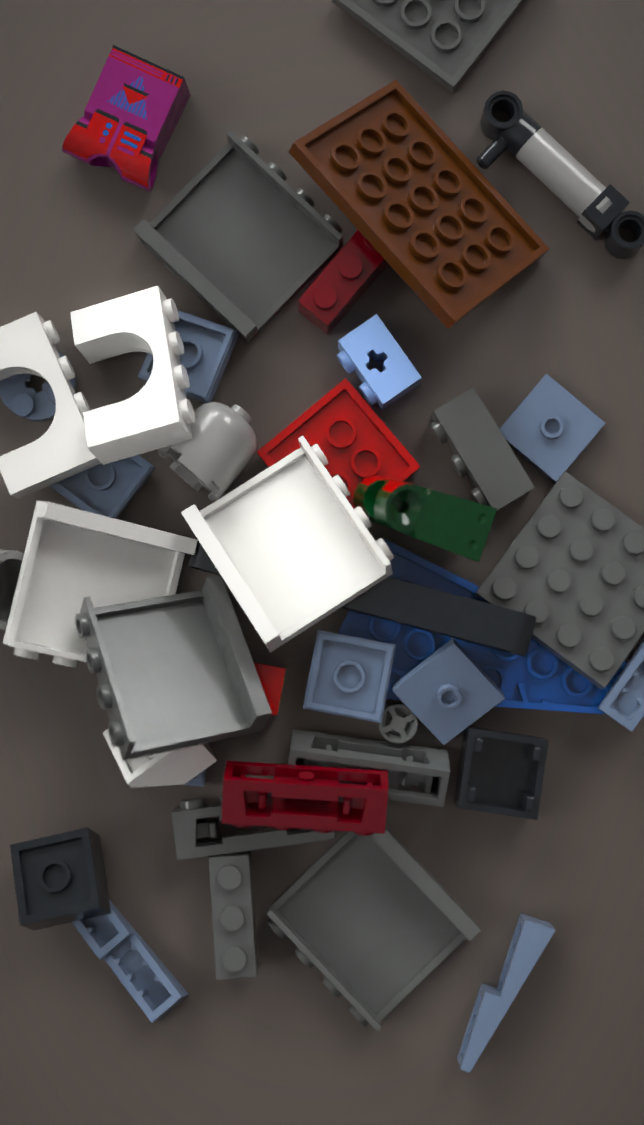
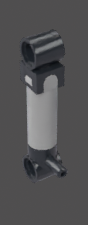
[476,90,644,259]

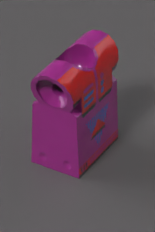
[62,45,191,192]

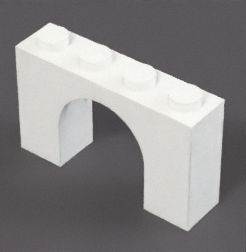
[70,286,195,465]
[0,312,101,499]

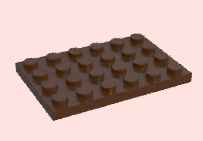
[288,80,550,330]

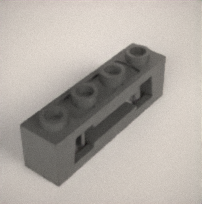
[287,729,450,807]
[171,792,336,860]

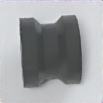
[377,703,418,744]

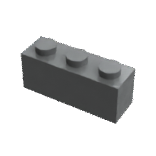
[429,387,535,512]
[209,851,259,980]

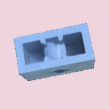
[336,314,422,410]

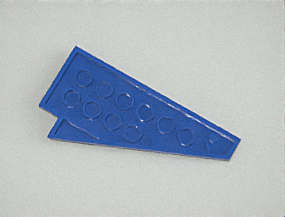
[337,539,644,717]

